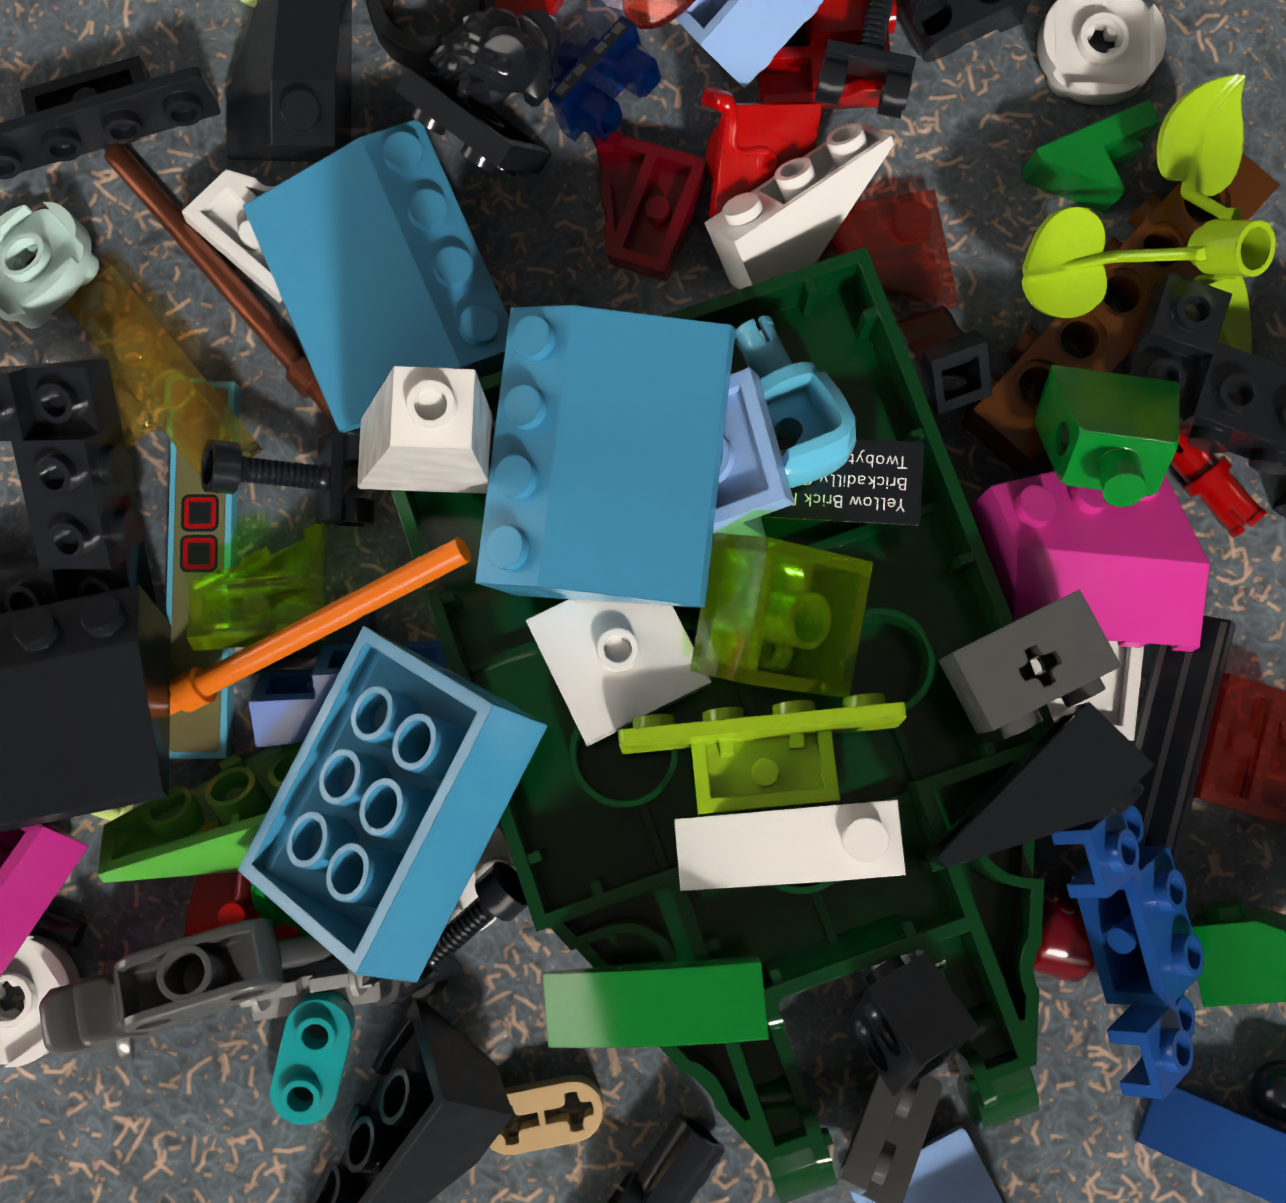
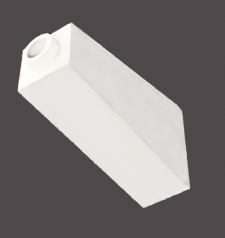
[357,366,496,494]

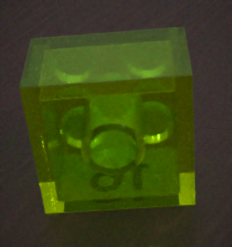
[690,533,873,698]

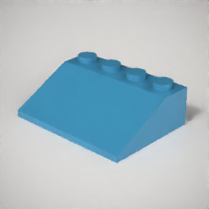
[243,120,509,434]
[475,305,736,608]
[238,626,548,983]

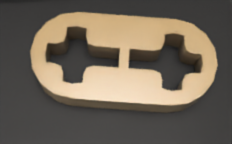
[490,1075,604,1155]

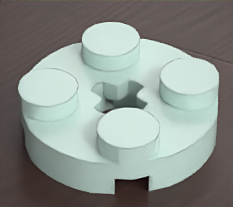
[0,202,99,329]

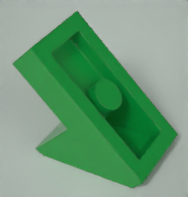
[1020,99,1161,213]

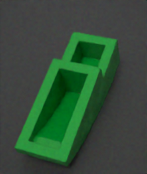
[543,955,769,1048]

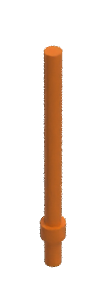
[169,537,472,716]

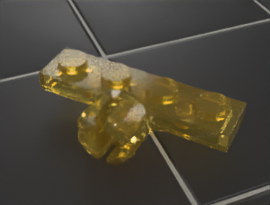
[63,266,263,477]

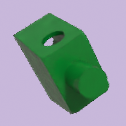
[1033,365,1180,507]

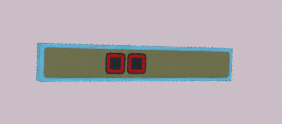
[166,382,241,759]

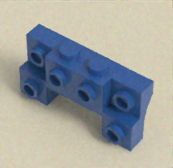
[1051,804,1204,1100]

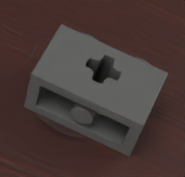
[938,589,1122,739]

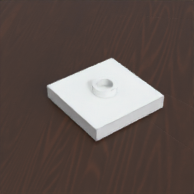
[526,599,711,746]

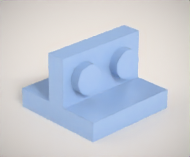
[713,367,795,546]

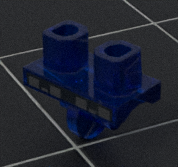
[548,15,661,141]

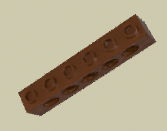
[960,152,1280,472]

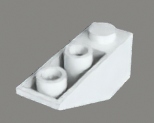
[704,121,894,289]

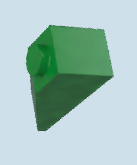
[1190,900,1286,1007]

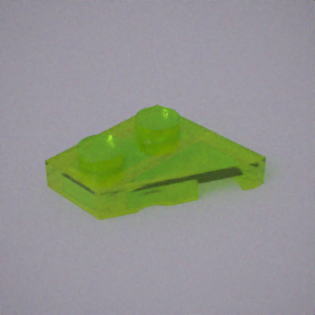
[186,524,327,651]

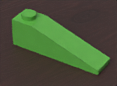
[97,742,303,883]

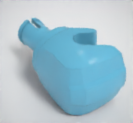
[734,316,856,488]

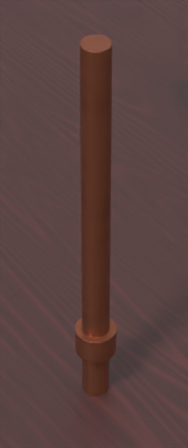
[104,144,337,428]

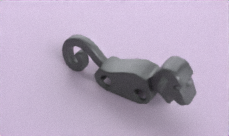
[39,918,337,1064]

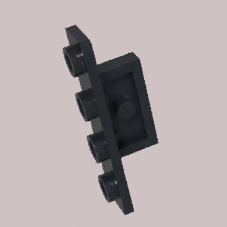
[0,55,221,179]

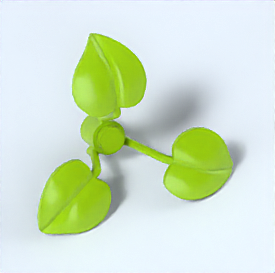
[1022,75,1276,354]

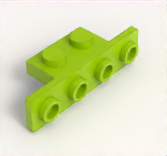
[618,693,907,817]

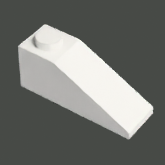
[674,800,906,891]

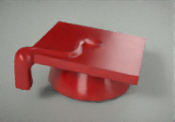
[701,86,822,218]

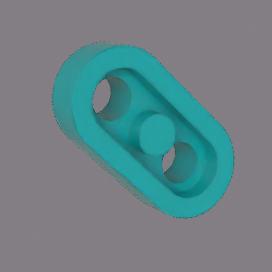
[270,990,356,1125]

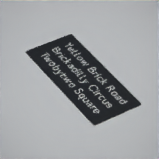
[761,438,924,525]

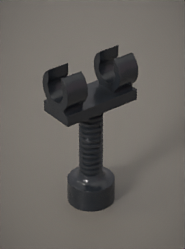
[814,0,916,119]
[201,432,375,527]
[362,861,528,1007]

